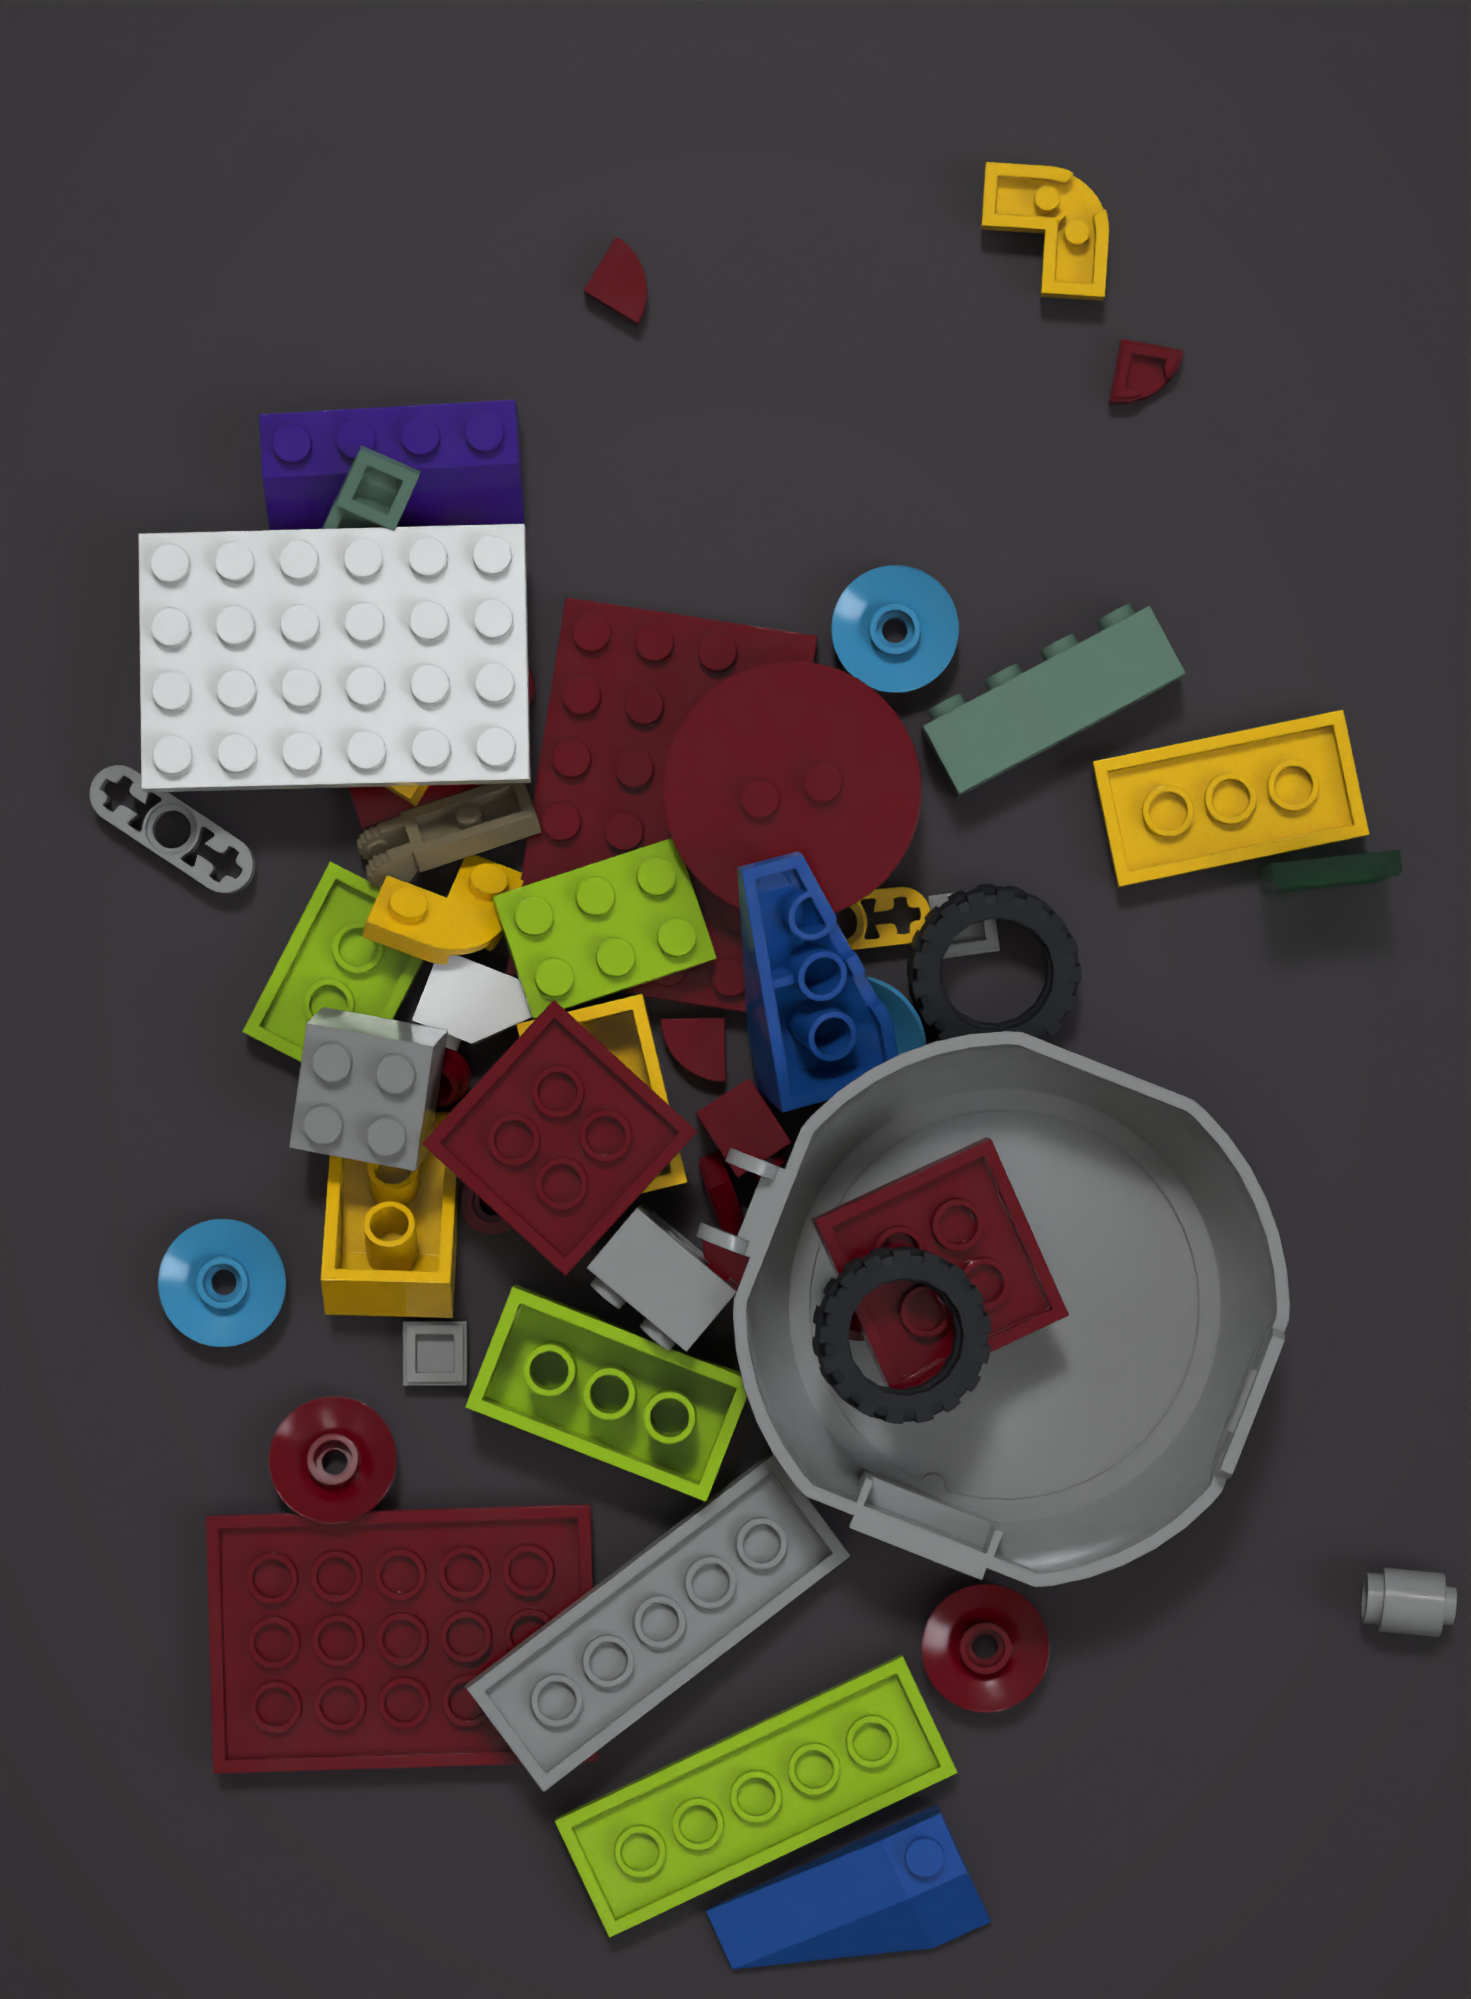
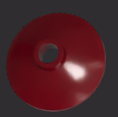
[269,1396,397,1524]
[921,1583,1050,1713]

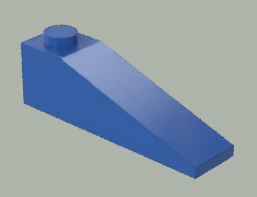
[737,851,898,1113]
[706,1803,991,1970]

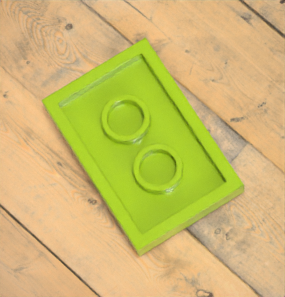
[492,838,717,1020]
[242,861,425,1062]

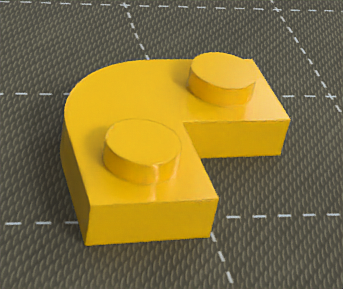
[981,162,1109,301]
[362,855,524,965]

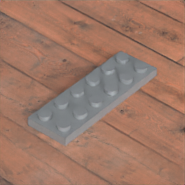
[464,1452,850,1792]

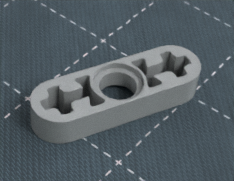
[90,765,256,894]

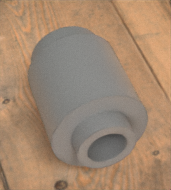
[1361,1567,1457,1637]

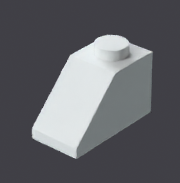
[412,955,532,1051]

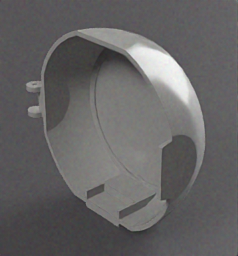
[695,1031,1290,1587]

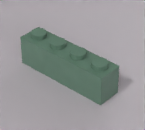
[921,603,1186,798]

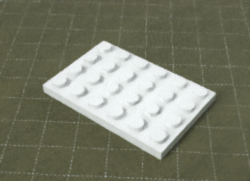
[139,524,531,792]

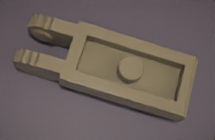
[357,783,541,889]

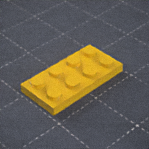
[1091,710,1370,888]

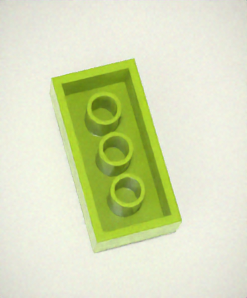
[465,1284,747,1502]

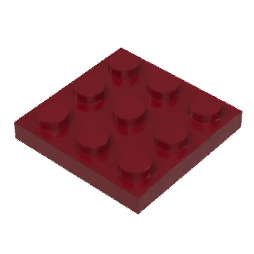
[422,1000,698,1276]
[811,1137,1069,1389]

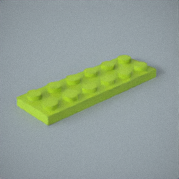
[555,1654,958,1938]

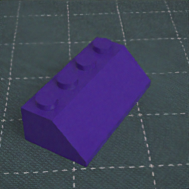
[259,399,525,530]

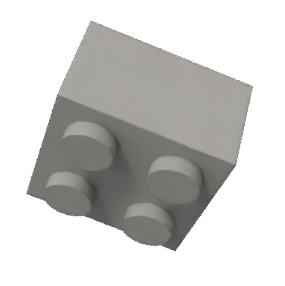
[289,1007,448,1171]
[587,1202,739,1352]

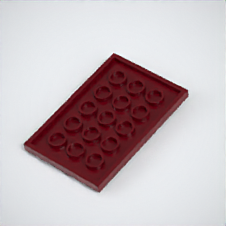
[506,597,818,1013]
[206,1503,599,1774]

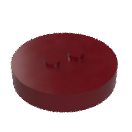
[663,661,922,913]

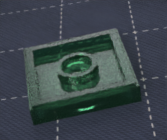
[1258,850,1403,895]

